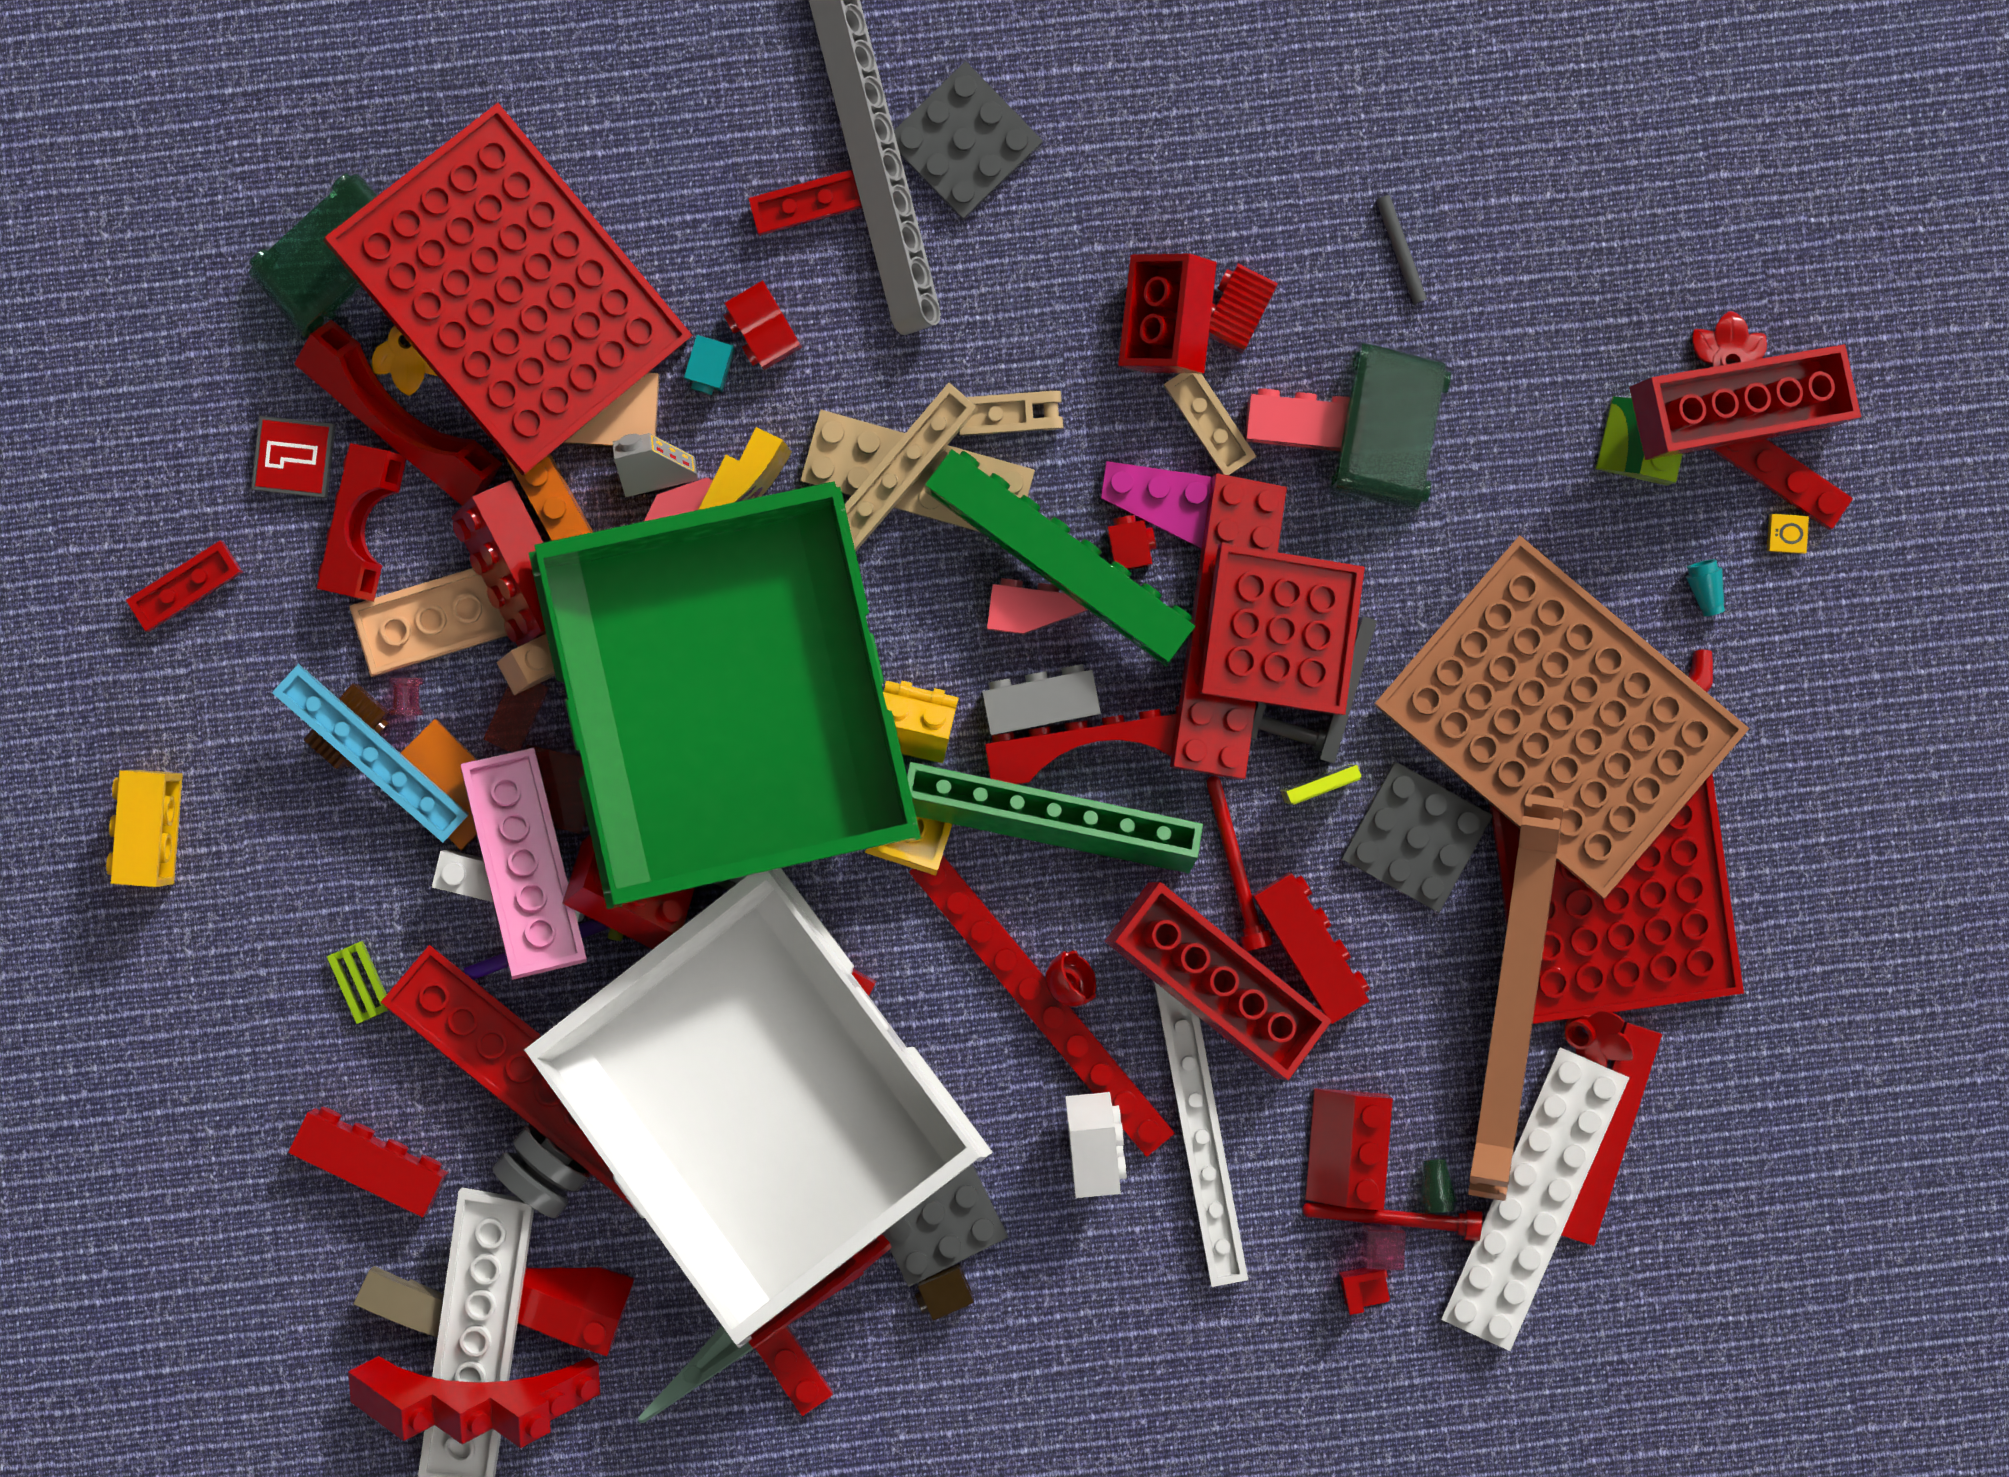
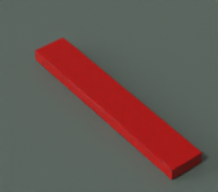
[1561,1022,1662,1246]

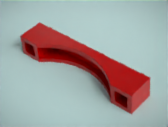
[294,320,502,506]
[985,706,1179,784]

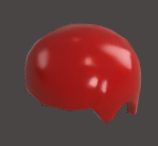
[1046,950,1097,1007]

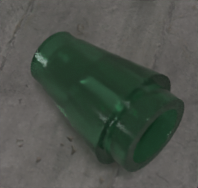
[1420,1159,1457,1214]

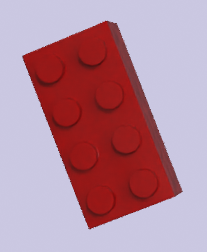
[451,480,546,647]

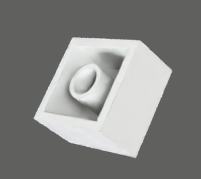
[1065,1092,1127,1198]

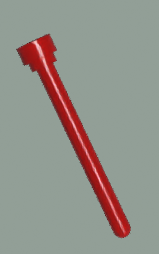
[1206,776,1273,951]
[1302,1202,1482,1241]

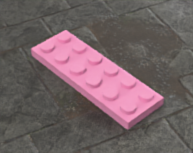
[460,748,587,980]

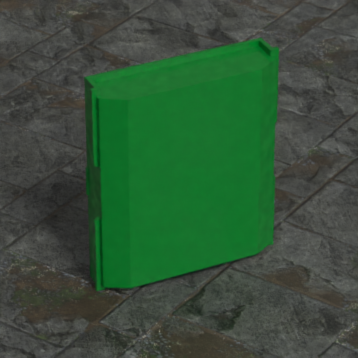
[528,481,921,909]

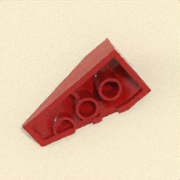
[518,1267,635,1356]

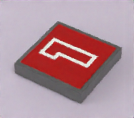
[251,416,336,499]

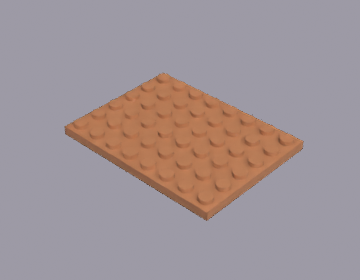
[1374,535,1750,899]

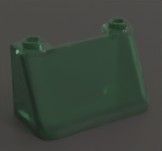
[248,173,378,339]
[1329,342,1451,510]

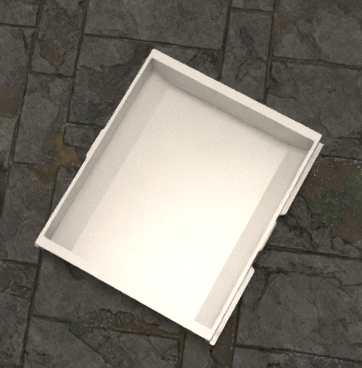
[524,868,993,1348]

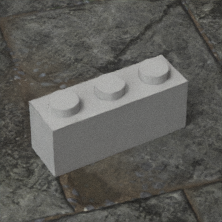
[982,664,1101,735]

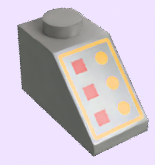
[613,433,698,497]

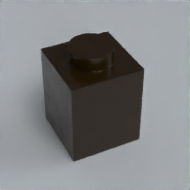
[915,1263,974,1321]

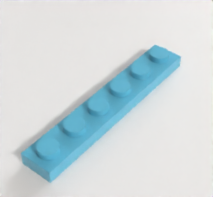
[272,663,469,842]

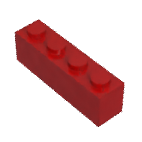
[1252,872,1370,1024]
[288,1107,449,1217]

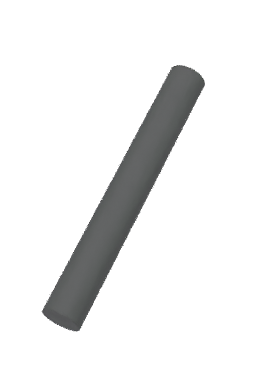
[1376,195,1428,305]

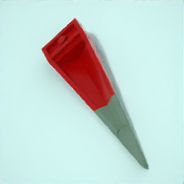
[638,1234,892,1423]

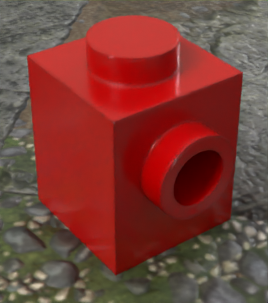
[1106,515,1156,570]

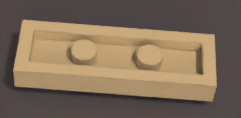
[1163,373,1257,475]

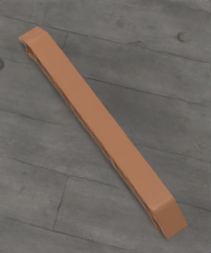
[1468,794,1564,1201]

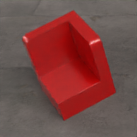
[1339,1264,1390,1315]

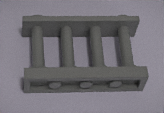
[1251,616,1377,763]

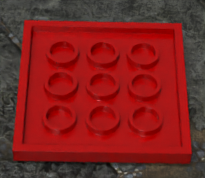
[1198,543,1365,715]

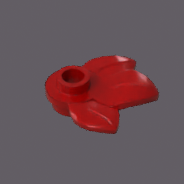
[1692,311,1767,367]
[1565,1011,1634,1067]

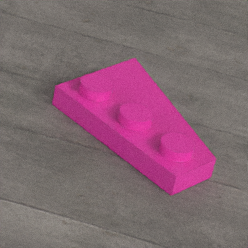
[1101,461,1212,549]

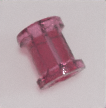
[389,678,423,716]

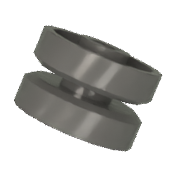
[492,1126,590,1219]

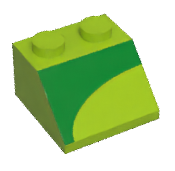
[1595,396,1683,486]

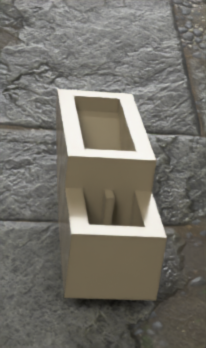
[353,1266,444,1338]

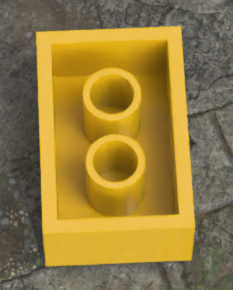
[106,770,183,887]

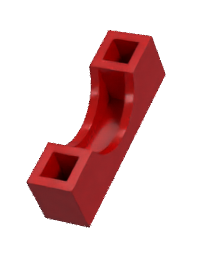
[317,443,407,602]

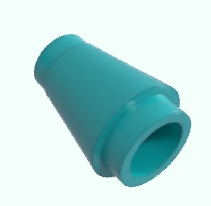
[1686,559,1725,616]

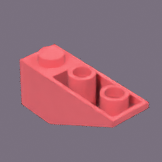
[987,578,1088,634]

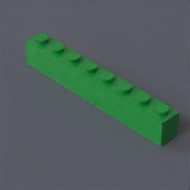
[925,449,1195,667]
[906,762,1203,873]

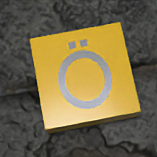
[1767,514,1809,554]

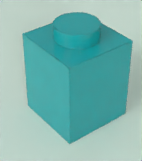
[684,335,735,395]

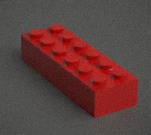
[1629,344,1861,460]
[1104,882,1332,1080]

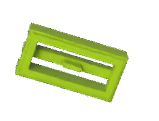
[326,941,388,1024]

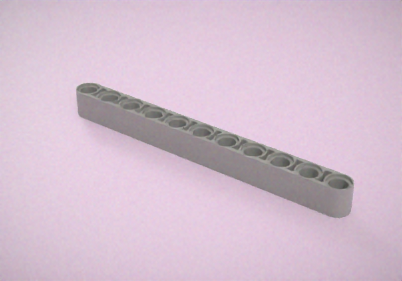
[809,0,941,335]

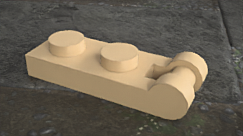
[960,391,1064,436]

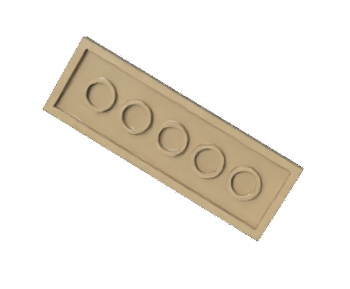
[800,409,1035,532]

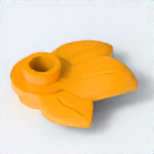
[372,325,437,396]

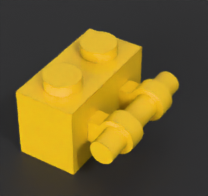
[883,681,959,763]

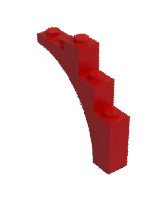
[348,1356,600,1448]

